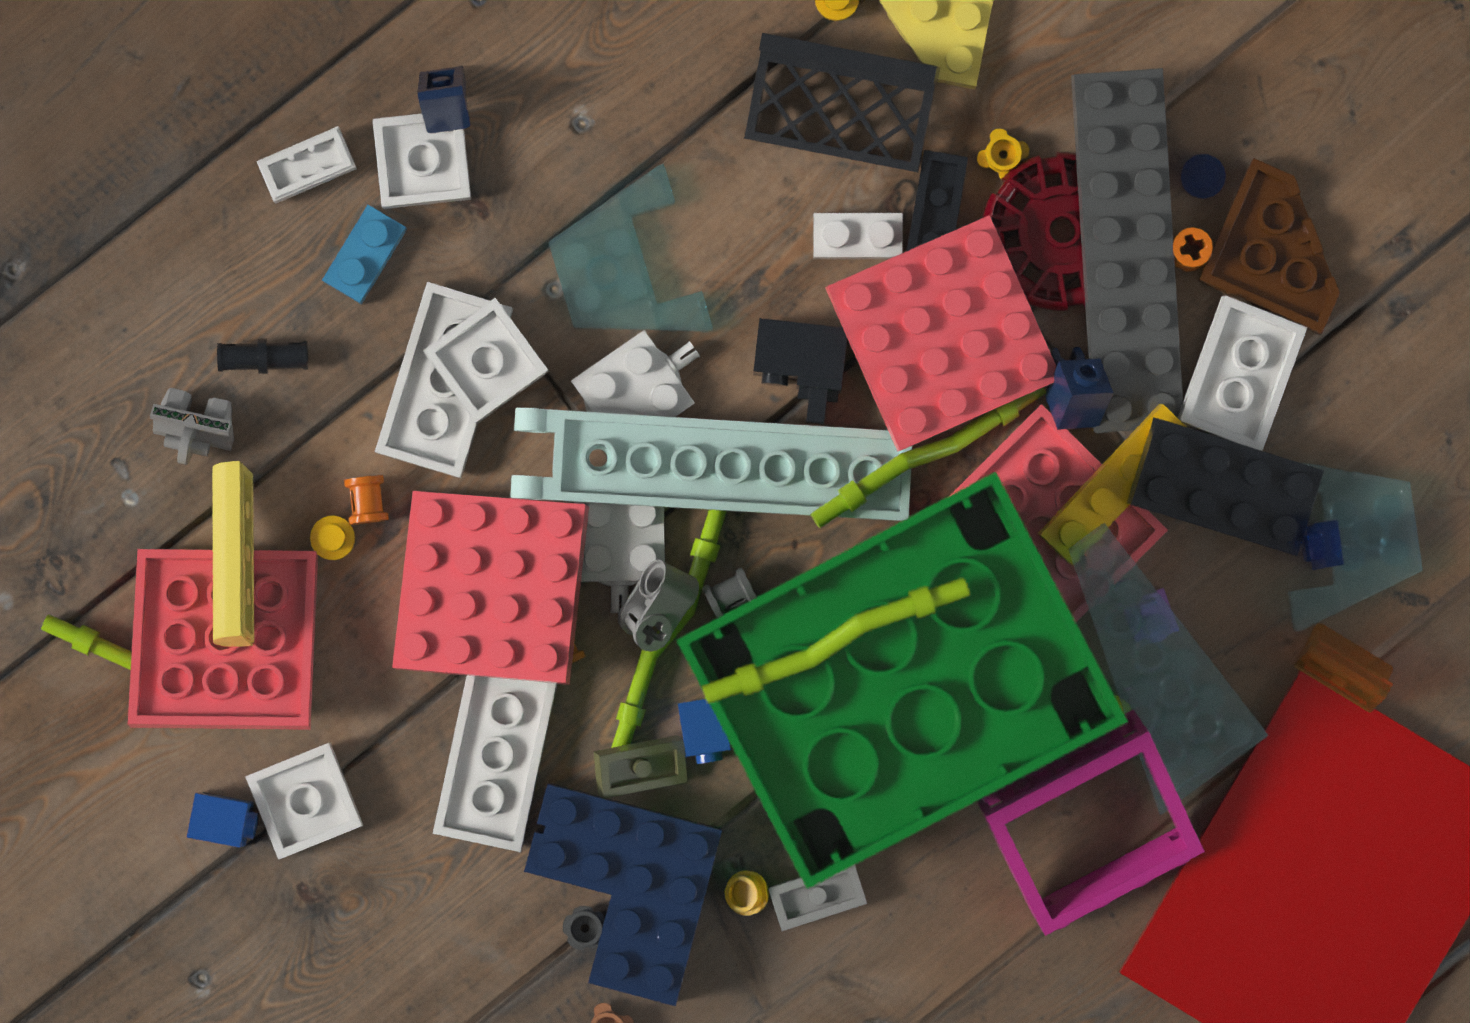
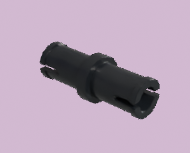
[217,338,308,374]

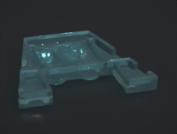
[548,164,714,333]
[1288,462,1423,631]

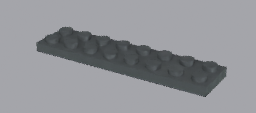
[1071,68,1183,433]

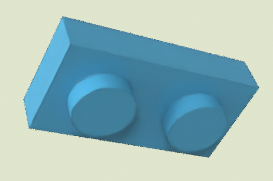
[322,205,407,305]

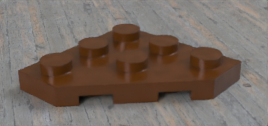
[1198,158,1340,335]

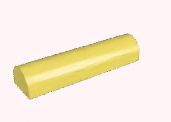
[212,461,254,647]

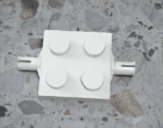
[571,330,700,417]
[574,502,665,613]

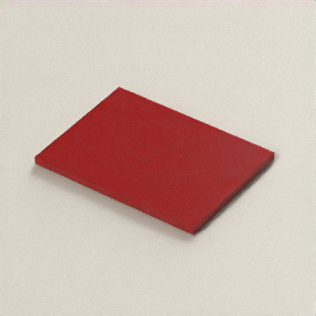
[1119,666,1470,1023]

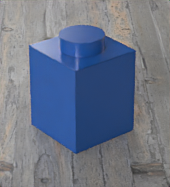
[678,699,731,764]
[186,792,259,848]

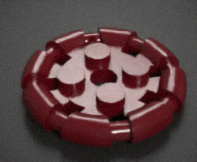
[983,152,1086,311]

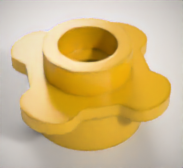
[977,128,1029,180]

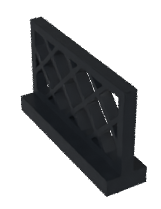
[744,33,940,172]

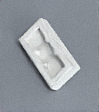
[256,126,357,204]

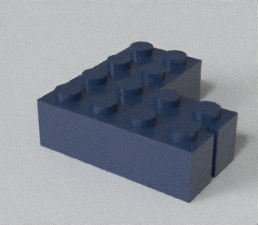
[524,783,722,1006]

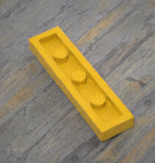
[1037,404,1186,565]

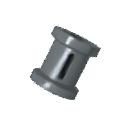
[702,567,757,618]

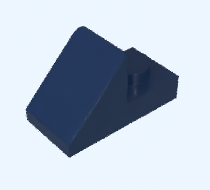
[417,66,471,134]

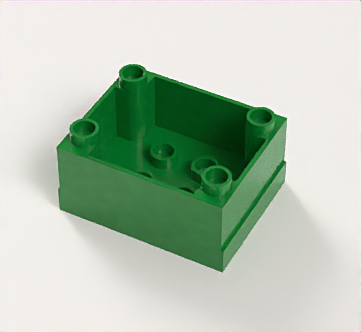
[676,472,1128,889]

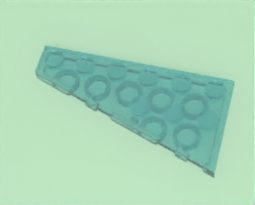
[1068,522,1268,816]

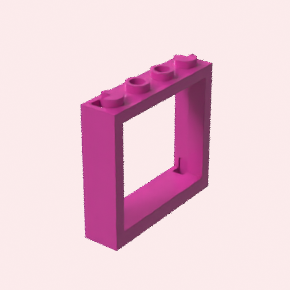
[976,709,1204,936]

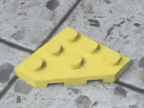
[879,0,993,89]

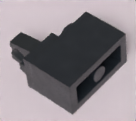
[753,318,847,425]

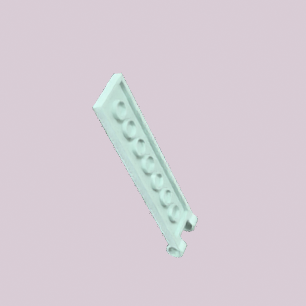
[510,408,912,521]

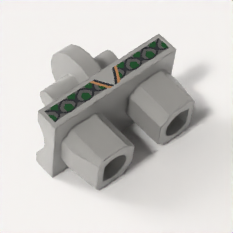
[150,388,234,465]

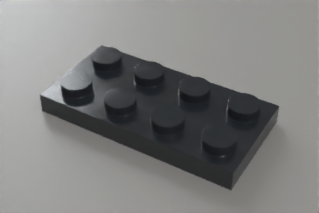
[1127,417,1324,556]

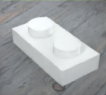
[813,213,903,259]

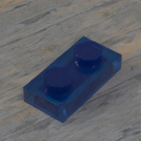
[1301,520,1344,570]

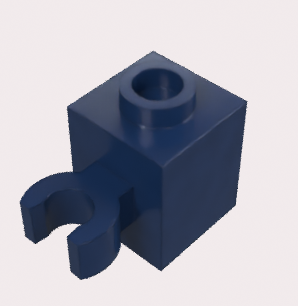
[1045,347,1114,430]

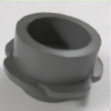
[563,906,605,950]

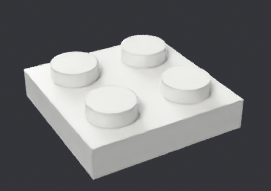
[373,114,471,209]
[423,298,549,424]
[245,742,363,860]

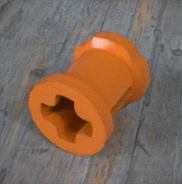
[1173,227,1213,272]
[344,475,389,525]

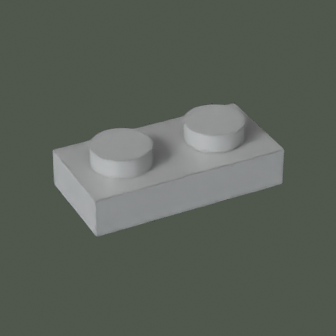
[768,865,867,931]

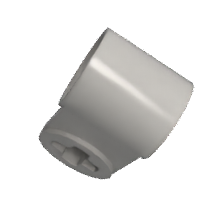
[618,560,699,652]

